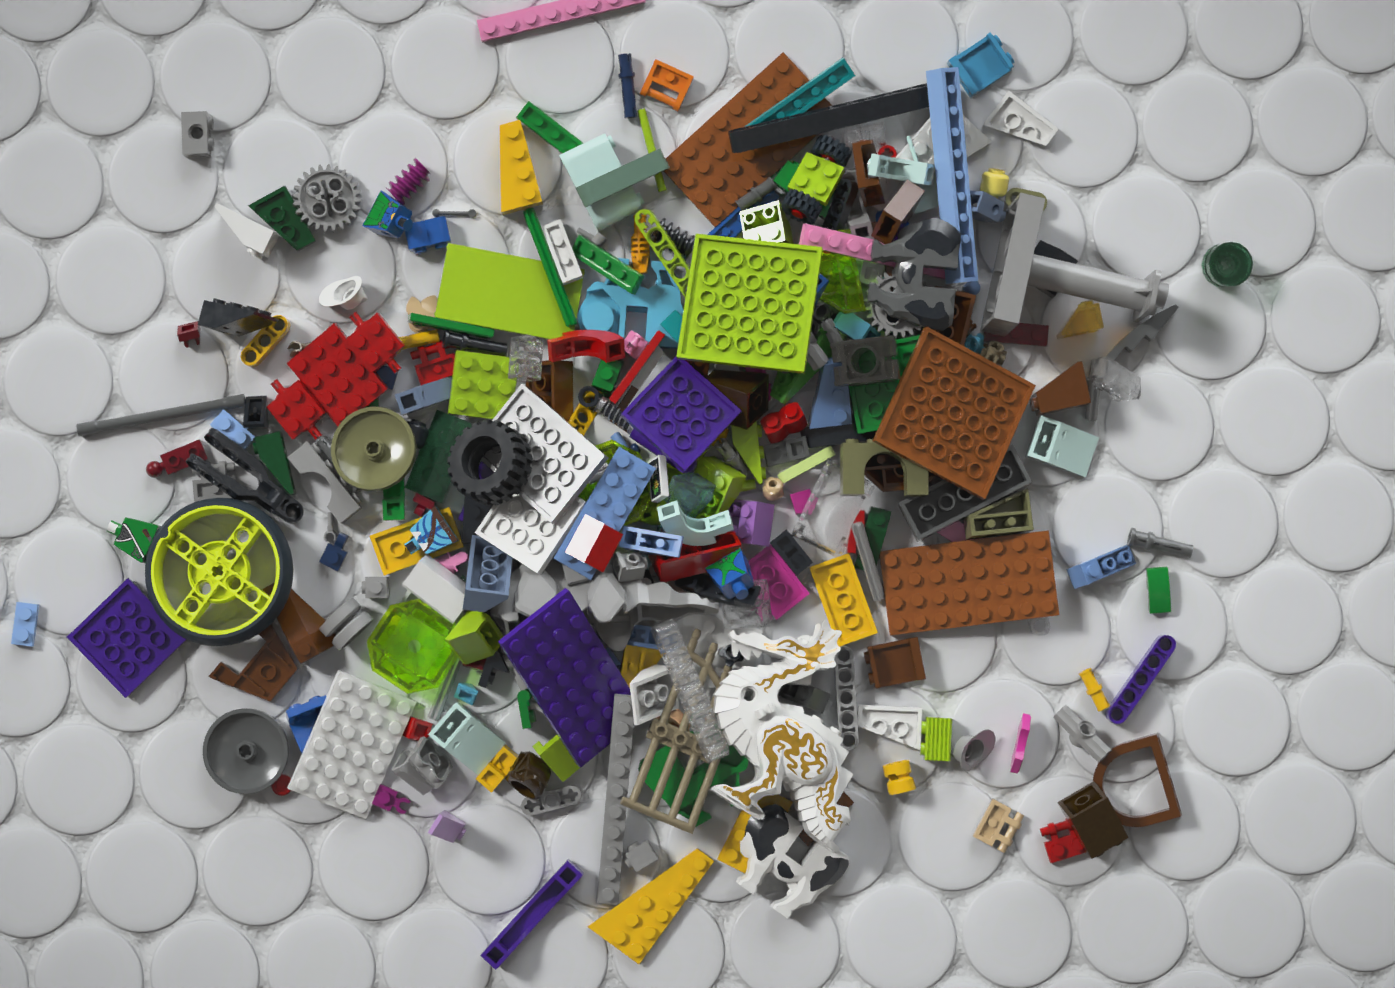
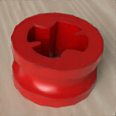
[877,145,897,158]

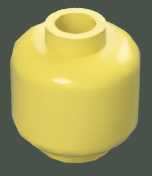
[980,168,1009,199]

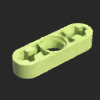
[777,446,836,484]

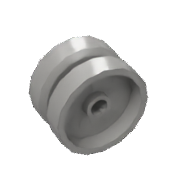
[319,598,374,651]

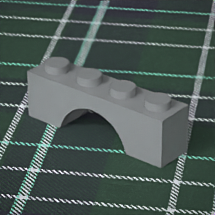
[287,442,362,524]

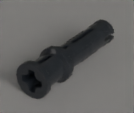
[442,329,508,357]

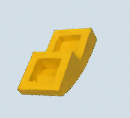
[476,744,518,793]

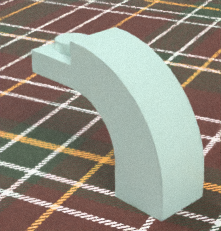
[868,154,935,186]
[657,500,734,546]

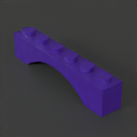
[480,858,584,970]

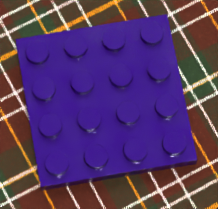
[620,357,741,473]
[67,578,187,698]

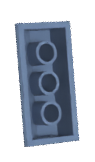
[463,535,512,612]

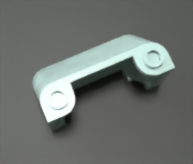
[559,133,645,232]

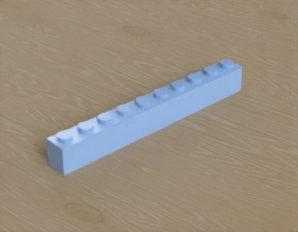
[926,67,978,284]

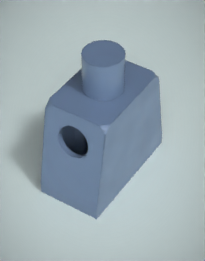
[970,190,1006,223]

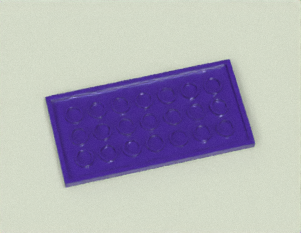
[498,588,631,768]

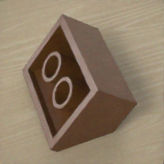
[934,286,976,346]
[526,360,573,422]

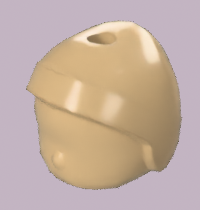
[762,477,784,501]

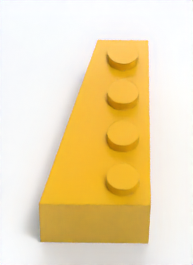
[500,120,543,215]

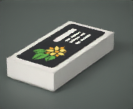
[648,455,669,503]

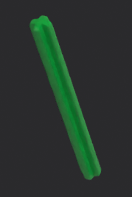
[523,207,577,327]

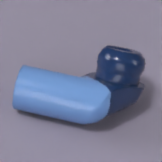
[611,432,641,456]

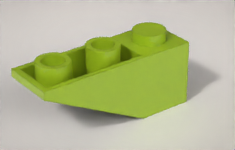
[731,421,766,485]

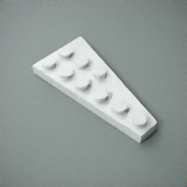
[873,116,992,211]

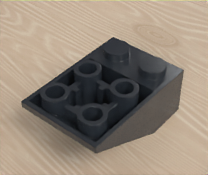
[197,298,279,337]

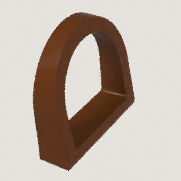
[1093,732,1182,827]

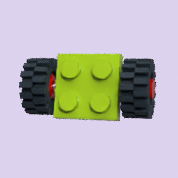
[781,135,852,225]

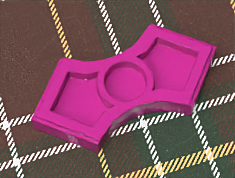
[1010,713,1031,773]

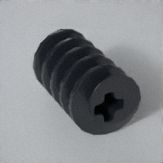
[651,218,695,261]

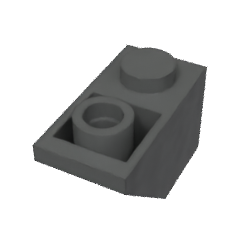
[778,684,831,713]

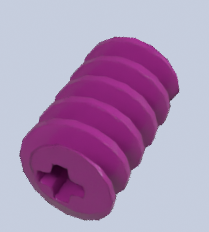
[385,158,430,205]

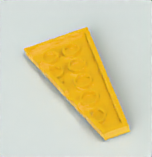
[588,848,714,964]

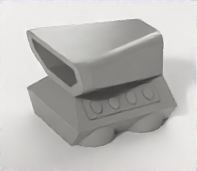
[392,736,453,795]

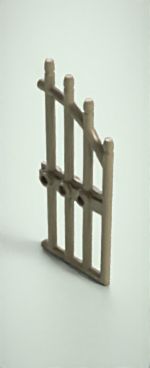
[620,628,733,834]

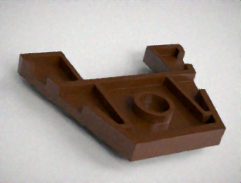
[209,624,298,702]

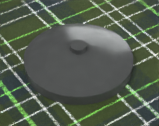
[203,708,289,794]

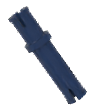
[618,53,638,119]

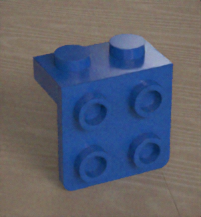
[286,695,326,754]

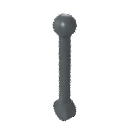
[432,209,476,218]

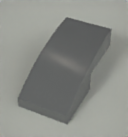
[763,436,810,467]

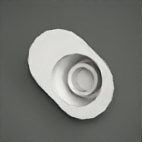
[319,276,367,310]

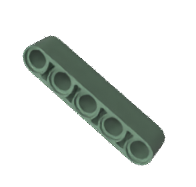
[576,149,670,208]

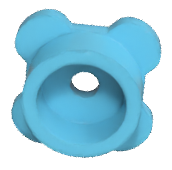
[964,333,985,354]

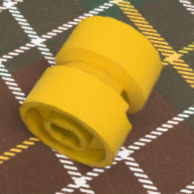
[883,760,916,795]

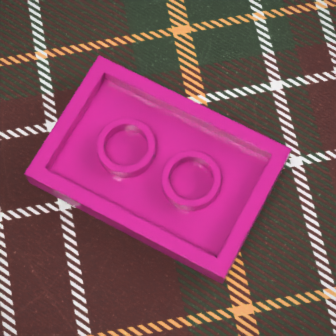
[748,544,810,620]

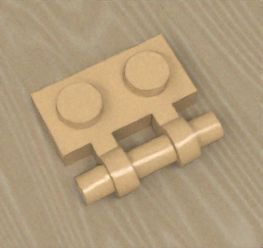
[973,798,1024,853]

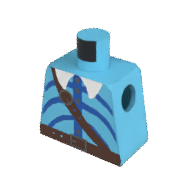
[405,506,459,555]

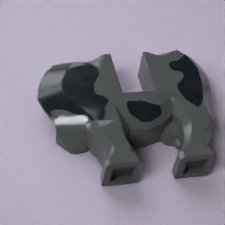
[867,218,961,331]

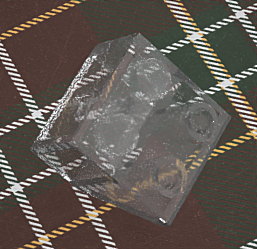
[1087,356,1141,402]
[721,579,773,629]

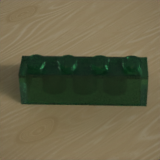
[405,410,472,504]

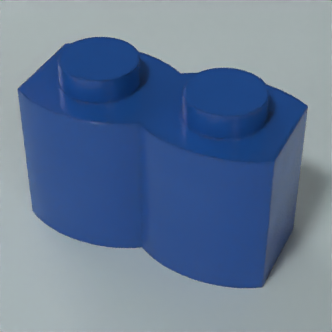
[405,216,451,254]

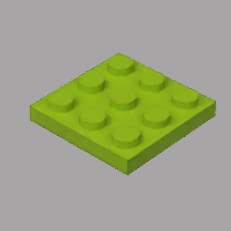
[448,350,519,419]

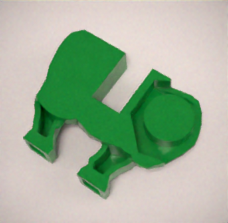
[638,715,749,827]

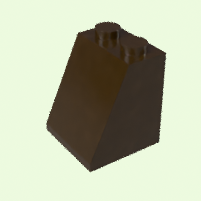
[705,370,769,430]
[1057,781,1129,859]

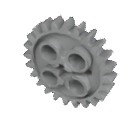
[292,164,361,233]
[864,270,926,339]

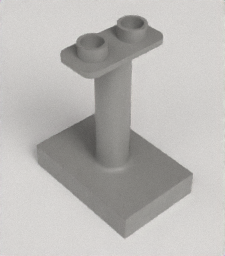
[980,193,1169,337]

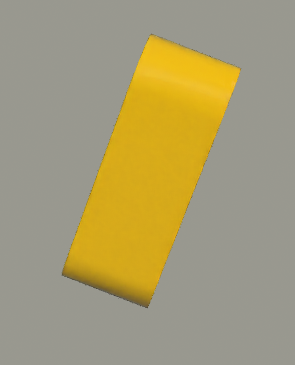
[240,315,291,367]

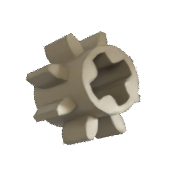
[980,341,1007,365]

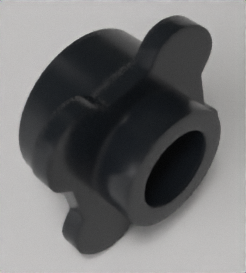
[719,644,744,667]

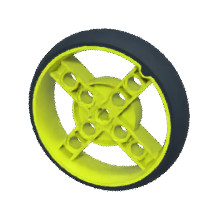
[145,498,294,646]

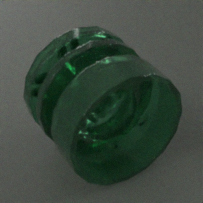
[1201,242,1253,288]

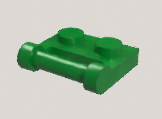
[517,689,536,729]

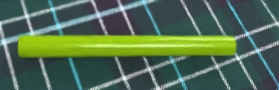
[637,109,667,192]

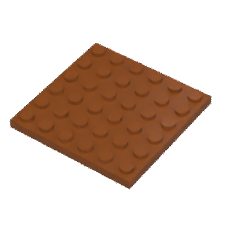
[873,327,1036,500]

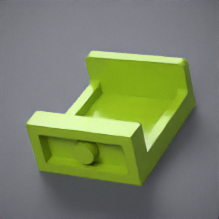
[532,735,580,782]

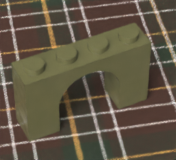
[840,439,928,497]

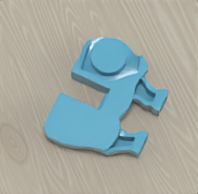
[577,258,684,349]

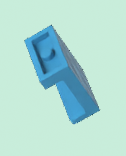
[947,32,1014,98]

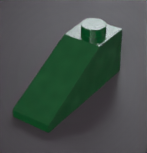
[253,431,296,495]
[854,506,892,571]

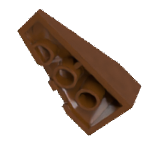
[262,582,336,664]

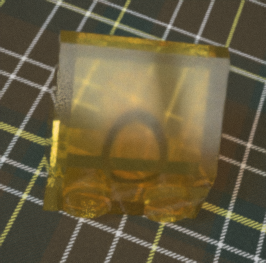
[1056,300,1104,340]

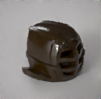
[505,751,551,799]

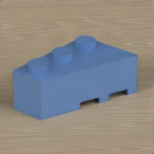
[808,357,852,429]

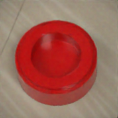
[271,774,292,796]

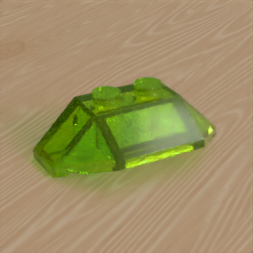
[820,228,866,314]

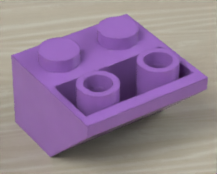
[728,499,775,547]

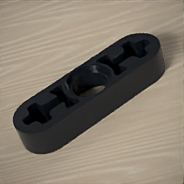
[822,179,858,232]

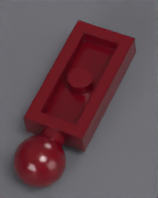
[146,439,208,478]

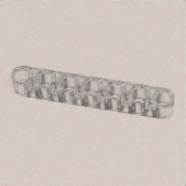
[651,618,729,763]

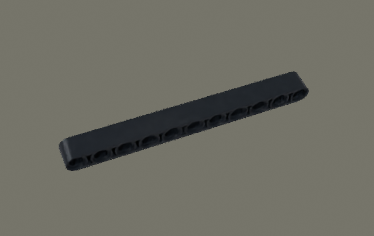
[728,83,929,153]

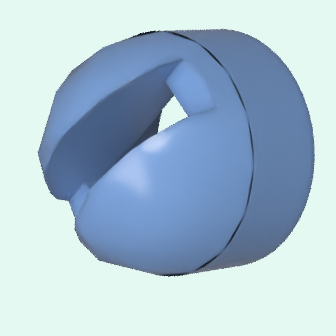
[962,281,980,295]

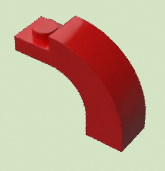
[547,330,625,363]

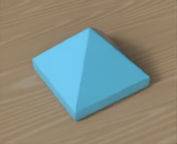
[454,683,479,705]

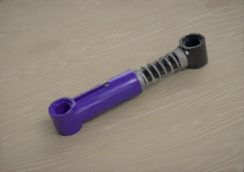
[578,386,698,474]

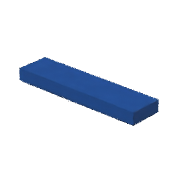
[707,190,780,238]

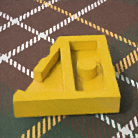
[620,645,665,688]

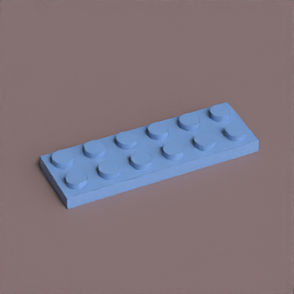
[554,447,656,580]

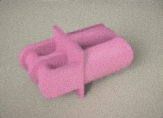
[624,330,648,359]
[435,552,469,574]

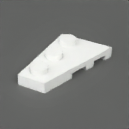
[983,91,1059,146]

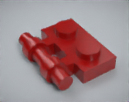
[410,340,455,385]
[1040,818,1086,863]

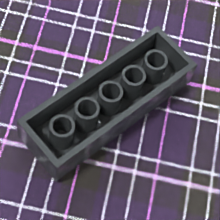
[898,444,1032,542]

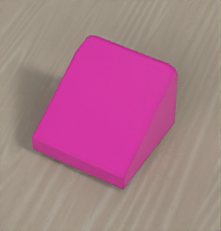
[790,489,816,515]

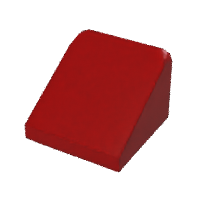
[402,716,433,741]

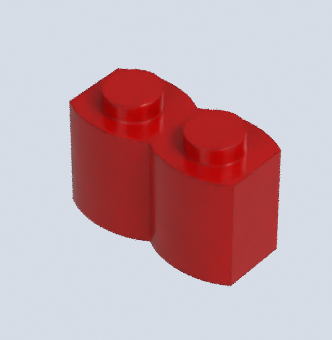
[760,402,808,443]

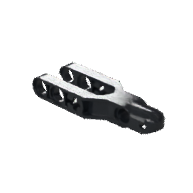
[186,428,304,524]

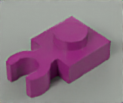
[372,784,411,814]

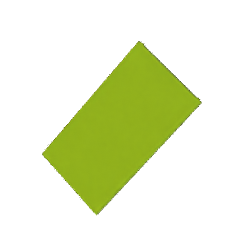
[434,243,585,339]

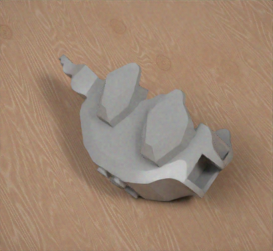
[490,551,719,652]

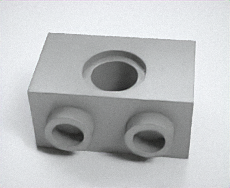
[181,111,214,157]

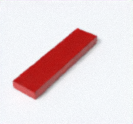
[609,330,665,405]

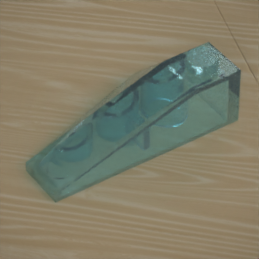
[657,473,716,533]

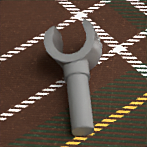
[577,228,607,247]
[323,512,337,542]

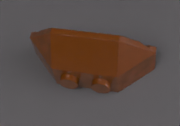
[864,454,936,492]

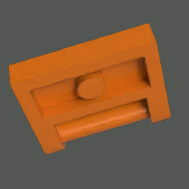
[640,59,694,112]

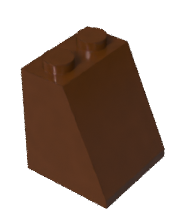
[1029,361,1091,416]

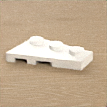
[857,705,922,750]

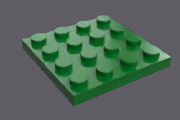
[844,335,920,434]

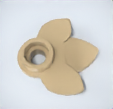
[406,295,438,333]

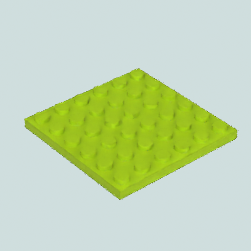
[676,234,823,374]

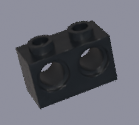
[770,529,813,576]

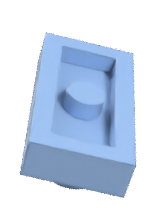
[210,409,256,450]
[11,602,39,647]

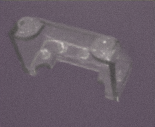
[791,458,875,557]

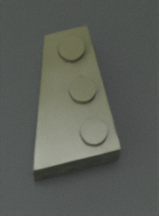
[963,488,1034,540]

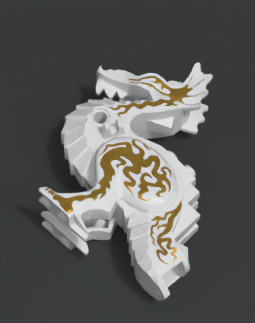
[709,620,853,853]

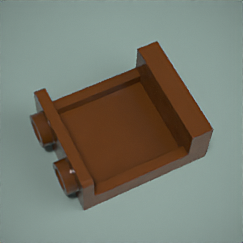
[852,139,885,207]
[864,637,926,689]

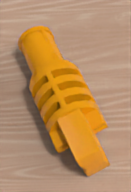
[631,214,650,274]

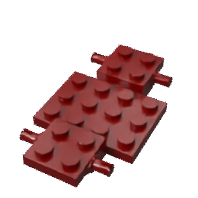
[266,312,405,441]

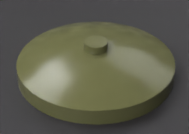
[331,407,416,491]

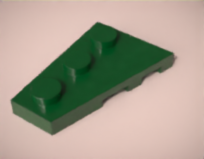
[248,185,316,251]

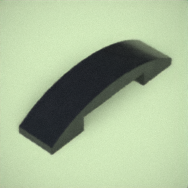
[800,421,877,448]
[675,573,761,607]

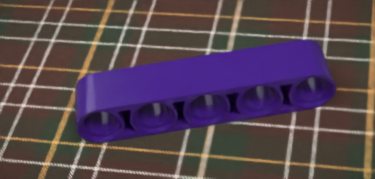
[1106,635,1176,724]

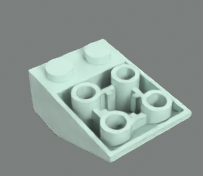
[1025,415,1099,477]
[428,702,506,775]

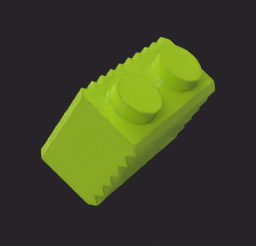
[920,717,952,761]

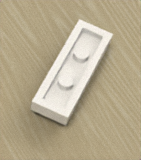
[541,219,583,285]

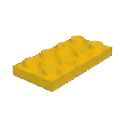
[370,507,464,576]
[809,553,878,647]
[717,795,793,873]

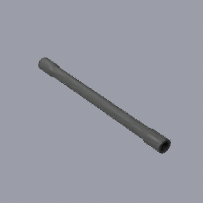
[76,394,245,436]

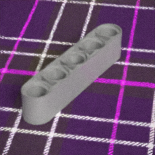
[834,646,859,750]

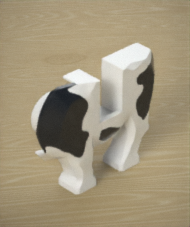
[736,804,849,919]

